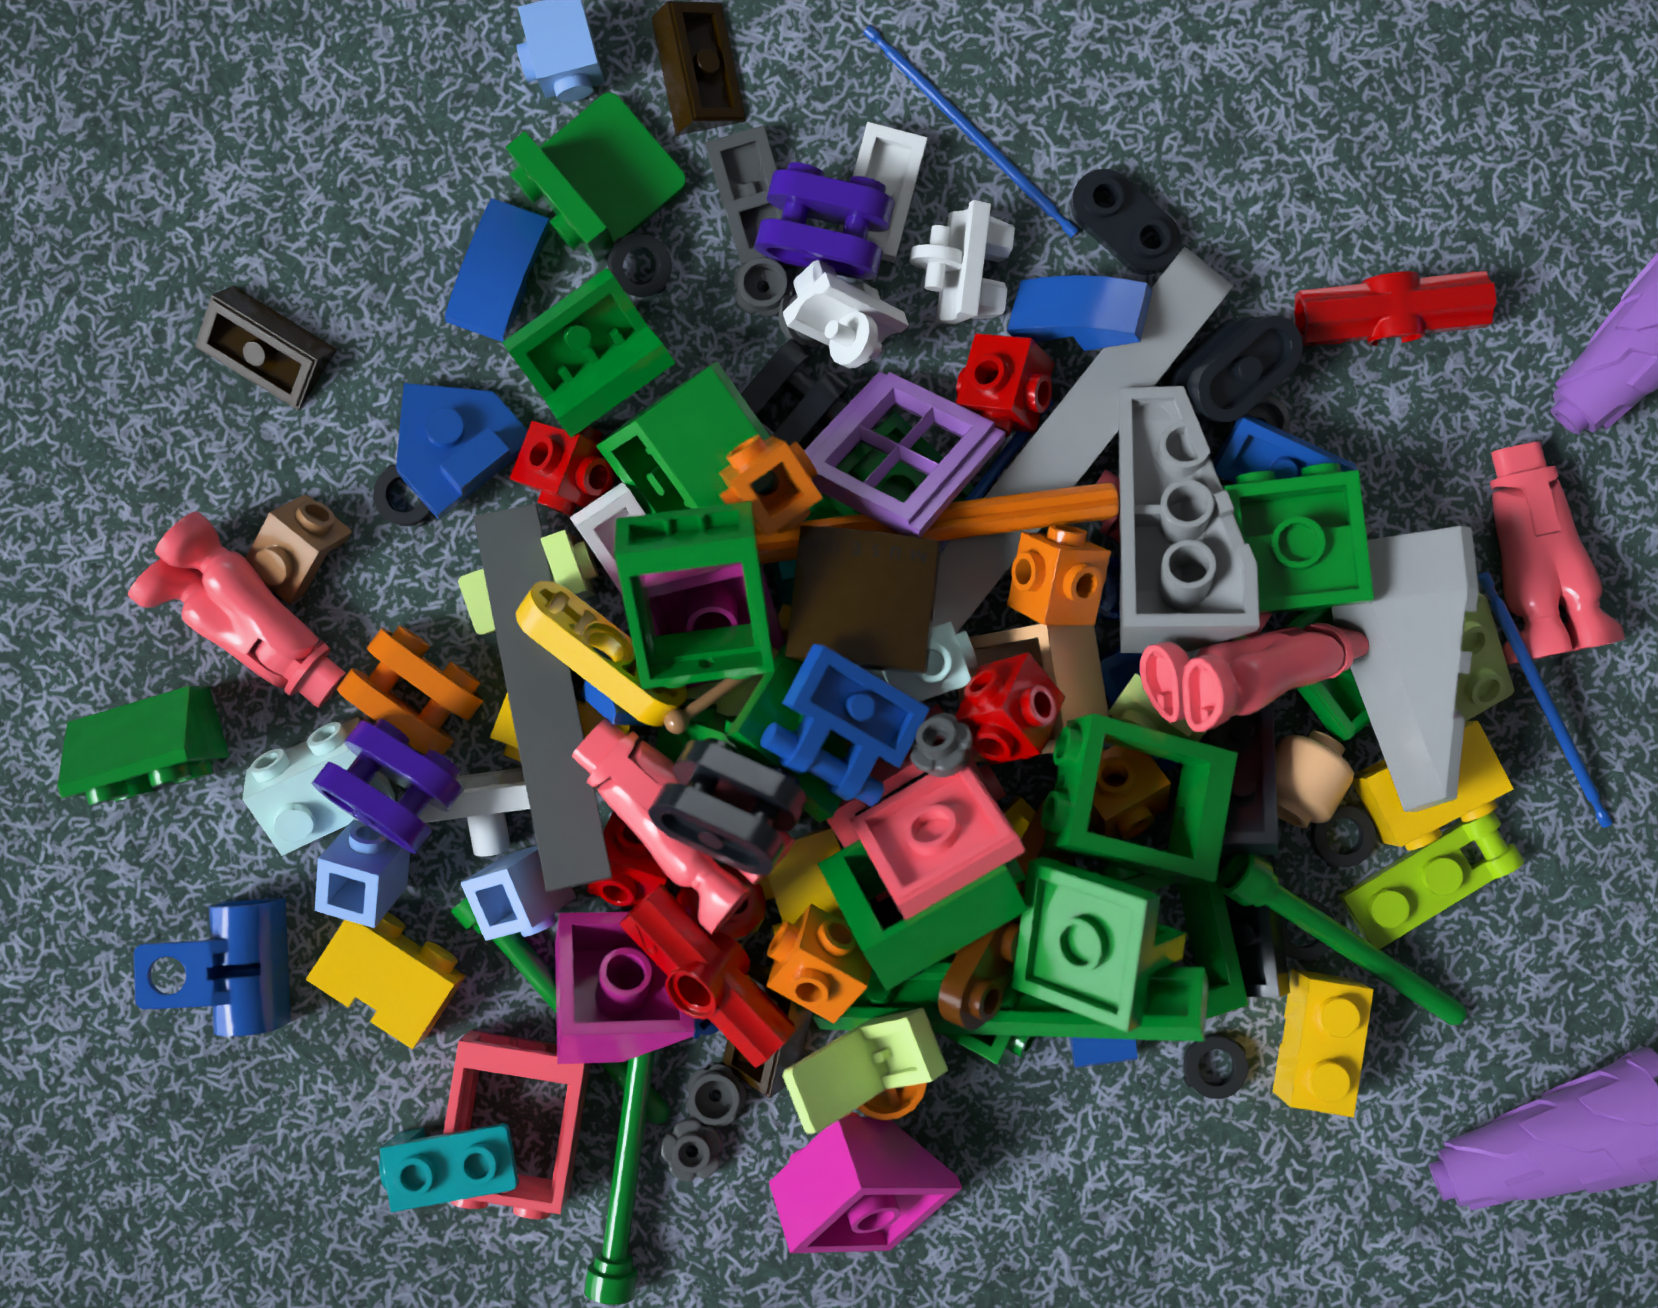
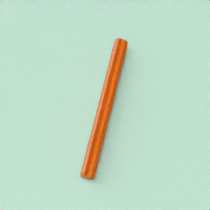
[755,482,1119,564]

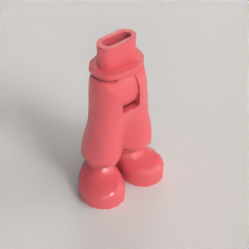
[1490,441,1626,665]
[128,511,347,708]
[1140,623,1369,731]
[572,718,796,934]

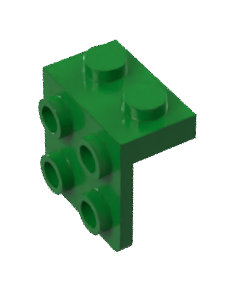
[505,92,686,263]

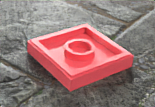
[849,762,1025,920]

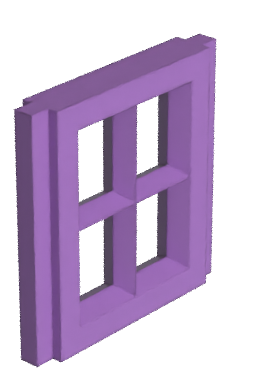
[804,371,1005,538]

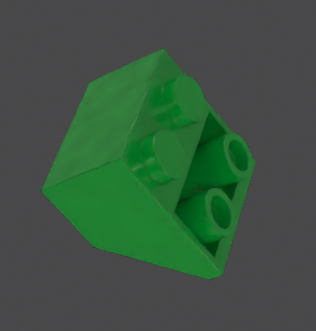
[596,361,774,514]
[57,685,230,806]

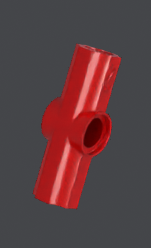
[1294,271,1497,347]
[619,883,796,1068]

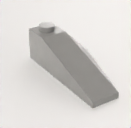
[1119,386,1259,653]
[1332,526,1479,812]

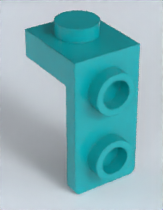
[379,1123,519,1212]

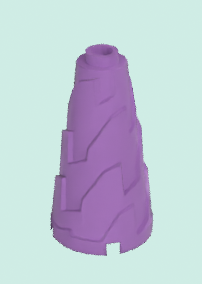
[1550,252,1658,435]
[1428,1047,1658,1211]

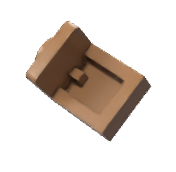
[245,495,352,605]

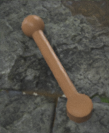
[664,647,779,734]

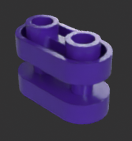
[754,162,895,280]
[311,718,464,854]

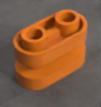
[337,625,484,756]

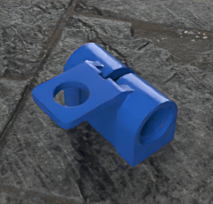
[133,898,291,1036]

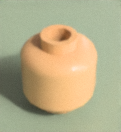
[1275,731,1354,828]

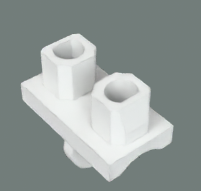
[909,200,1015,325]
[783,260,909,369]

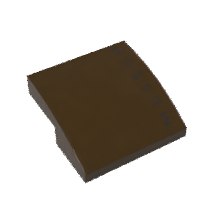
[785,525,941,674]

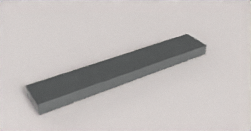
[473,504,613,893]

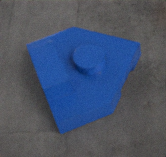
[396,383,528,520]

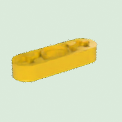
[516,581,687,727]

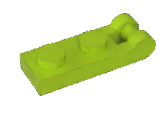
[1338,811,1524,949]

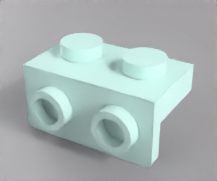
[242,717,395,856]

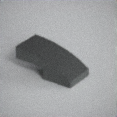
[705,125,783,264]

